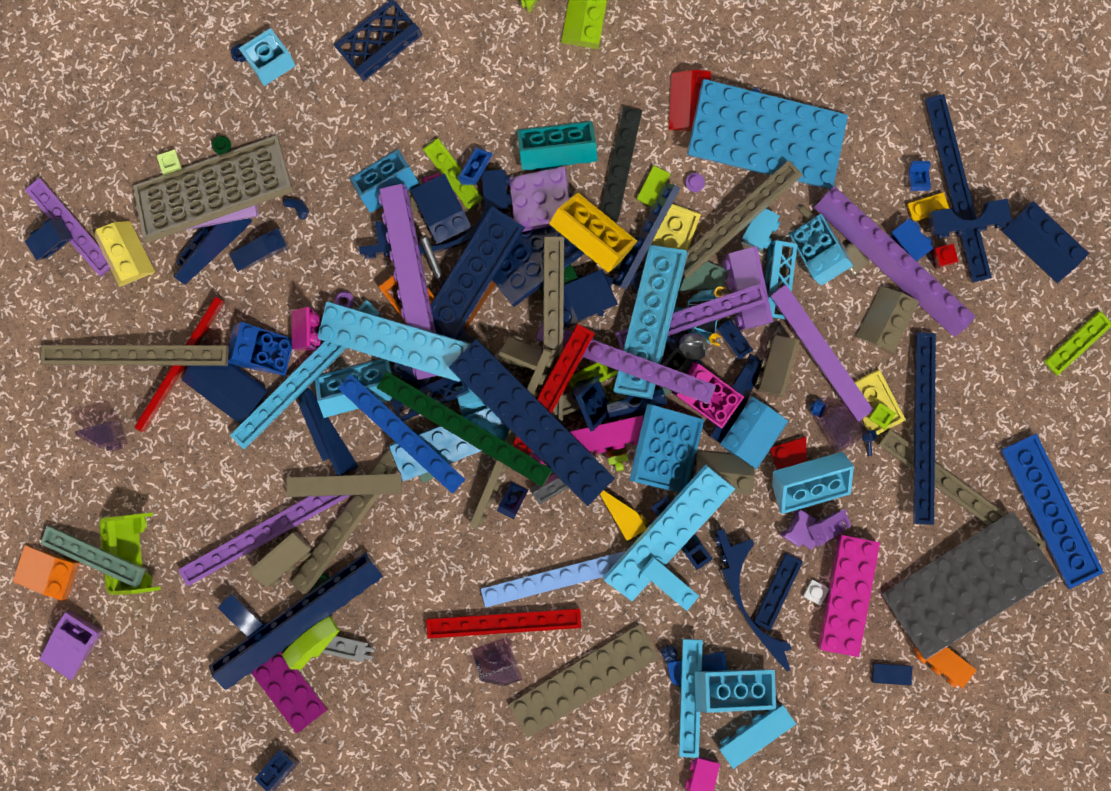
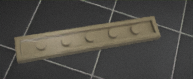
[287,474,402,497]

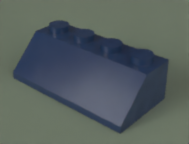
[1001,201,1089,283]

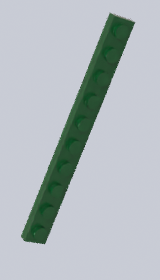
[377,371,553,487]

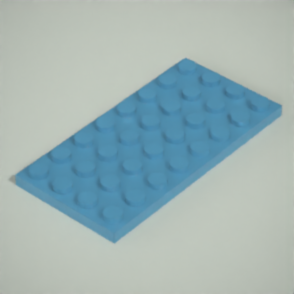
[687,79,848,190]

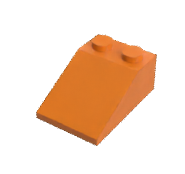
[13,545,80,601]

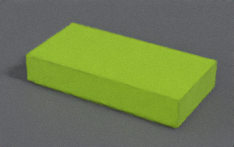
[636,166,671,207]

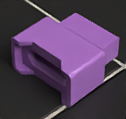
[780,509,816,550]

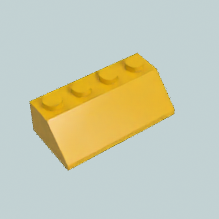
[549,193,637,273]

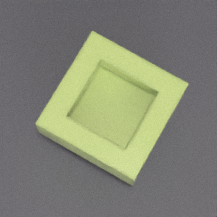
[157,150,182,175]

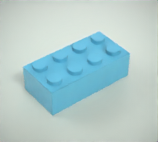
[695,669,776,713]

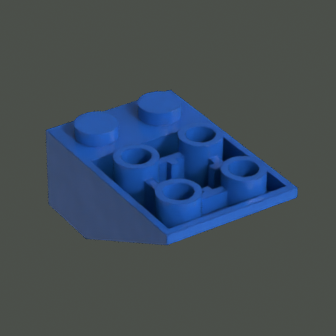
[228,322,292,376]

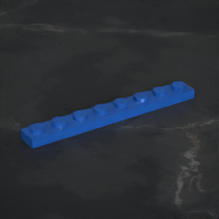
[338,374,466,494]

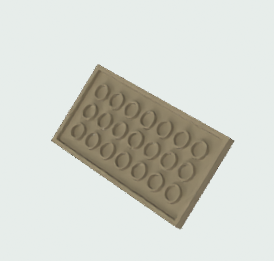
[133,135,293,243]

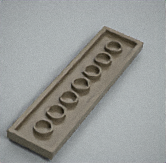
[508,624,659,738]

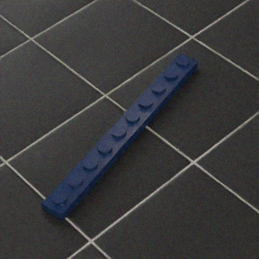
[924,94,992,283]
[913,332,936,525]

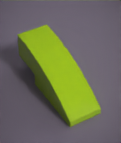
[282,616,340,670]

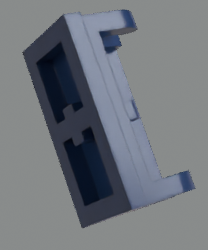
[716,319,753,361]
[254,749,300,791]

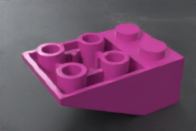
[292,307,321,351]
[671,362,744,428]

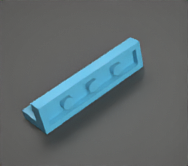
[765,240,797,320]

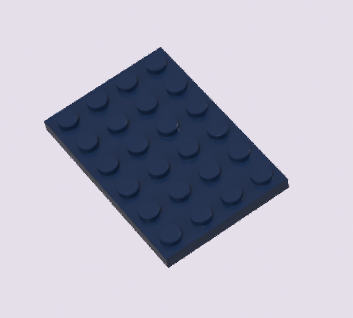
[493,192,585,307]

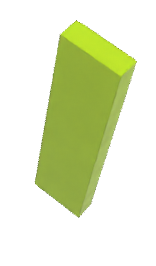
[423,138,483,210]
[1044,310,1111,376]

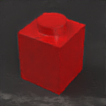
[930,243,959,269]

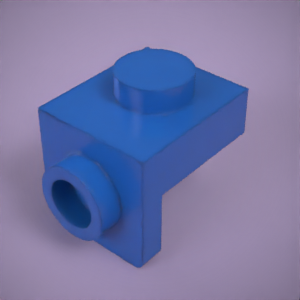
[908,160,931,191]

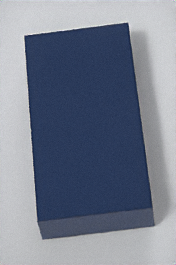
[872,663,913,686]

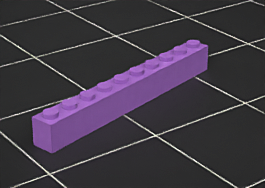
[378,184,438,380]
[814,186,976,337]

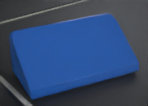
[458,147,493,185]

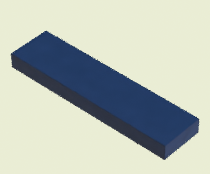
[753,553,803,631]

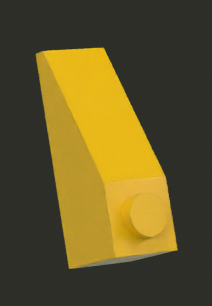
[600,490,648,541]

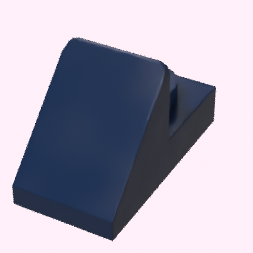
[497,482,528,519]

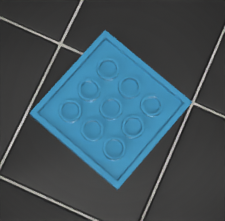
[629,404,704,493]

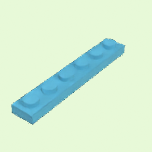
[679,639,703,758]

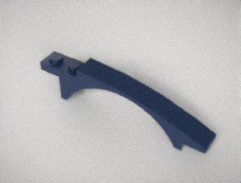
[359,209,510,259]
[714,528,791,671]

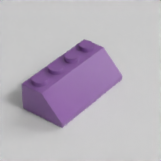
[722,246,773,331]

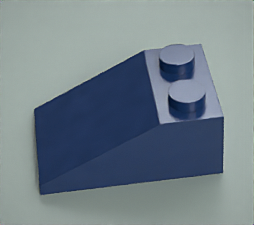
[411,173,471,244]
[563,269,618,329]
[571,375,609,432]

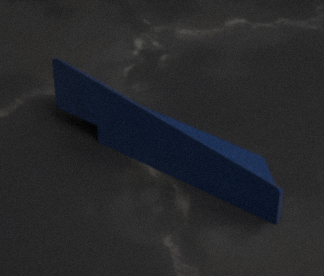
[173,218,252,285]
[709,355,762,444]
[298,388,359,476]

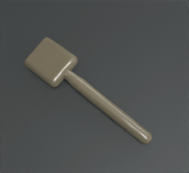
[799,205,869,276]

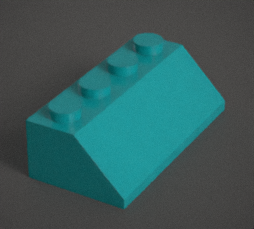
[517,121,598,170]

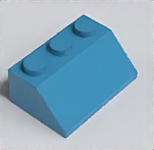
[349,149,419,213]
[720,397,789,469]

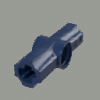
[607,387,667,420]

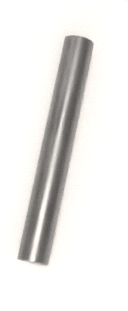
[420,235,446,289]

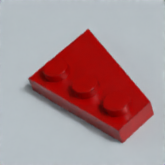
[770,437,806,470]

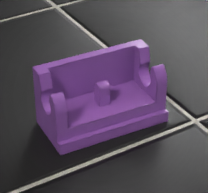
[808,509,851,547]

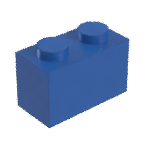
[888,218,933,262]

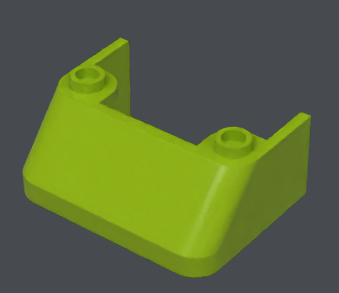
[99,512,161,595]

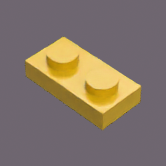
[907,192,949,221]

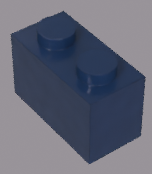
[482,169,511,211]
[25,218,73,261]

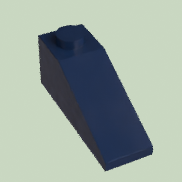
[229,228,290,272]

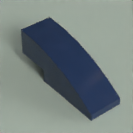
[217,593,266,637]

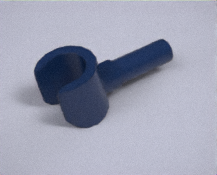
[862,430,877,456]

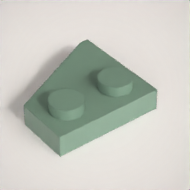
[679,262,727,291]

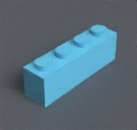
[718,702,796,769]

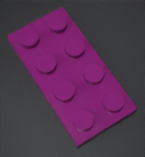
[251,650,328,734]

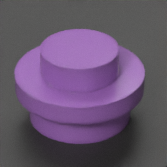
[686,173,705,192]

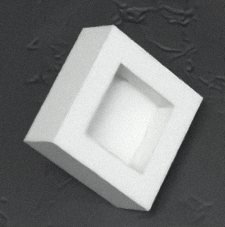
[803,579,829,606]

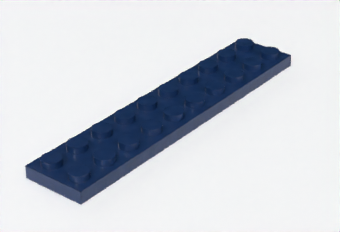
[392,206,525,388]
[448,339,615,506]

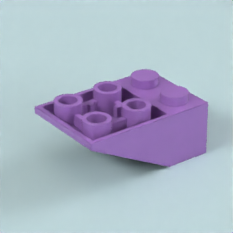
[39,610,104,680]

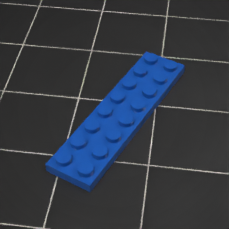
[1000,433,1104,589]

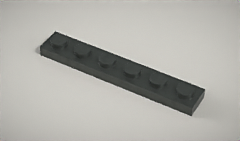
[601,106,642,222]

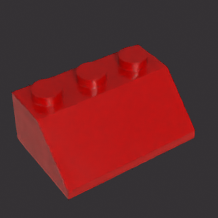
[668,70,711,131]

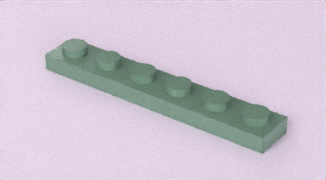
[40,526,145,587]

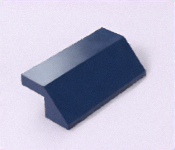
[182,345,268,425]

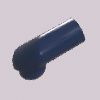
[284,197,309,220]

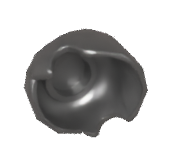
[679,333,708,360]

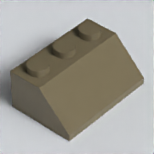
[855,286,919,354]
[755,335,800,398]
[694,451,755,495]
[248,531,313,588]

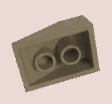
[499,335,543,373]

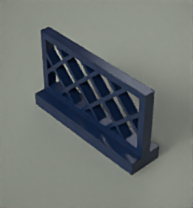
[334,0,422,82]

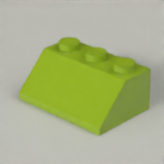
[561,0,607,50]

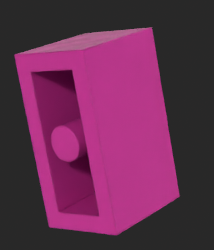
[685,756,720,791]

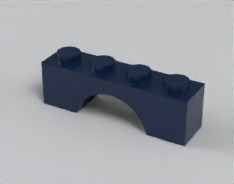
[927,198,1012,239]
[651,495,713,570]

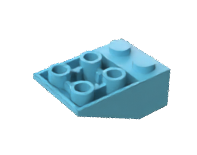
[789,213,854,286]

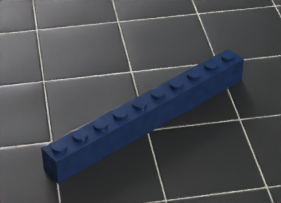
[209,552,383,691]

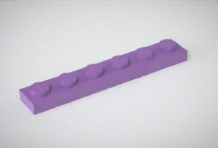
[25,178,110,277]

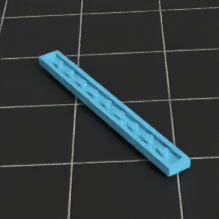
[230,300,381,450]

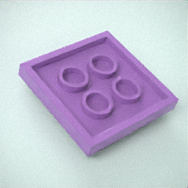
[509,167,570,232]

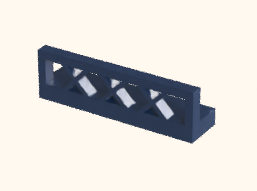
[391,377,470,421]

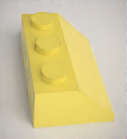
[94,221,155,287]

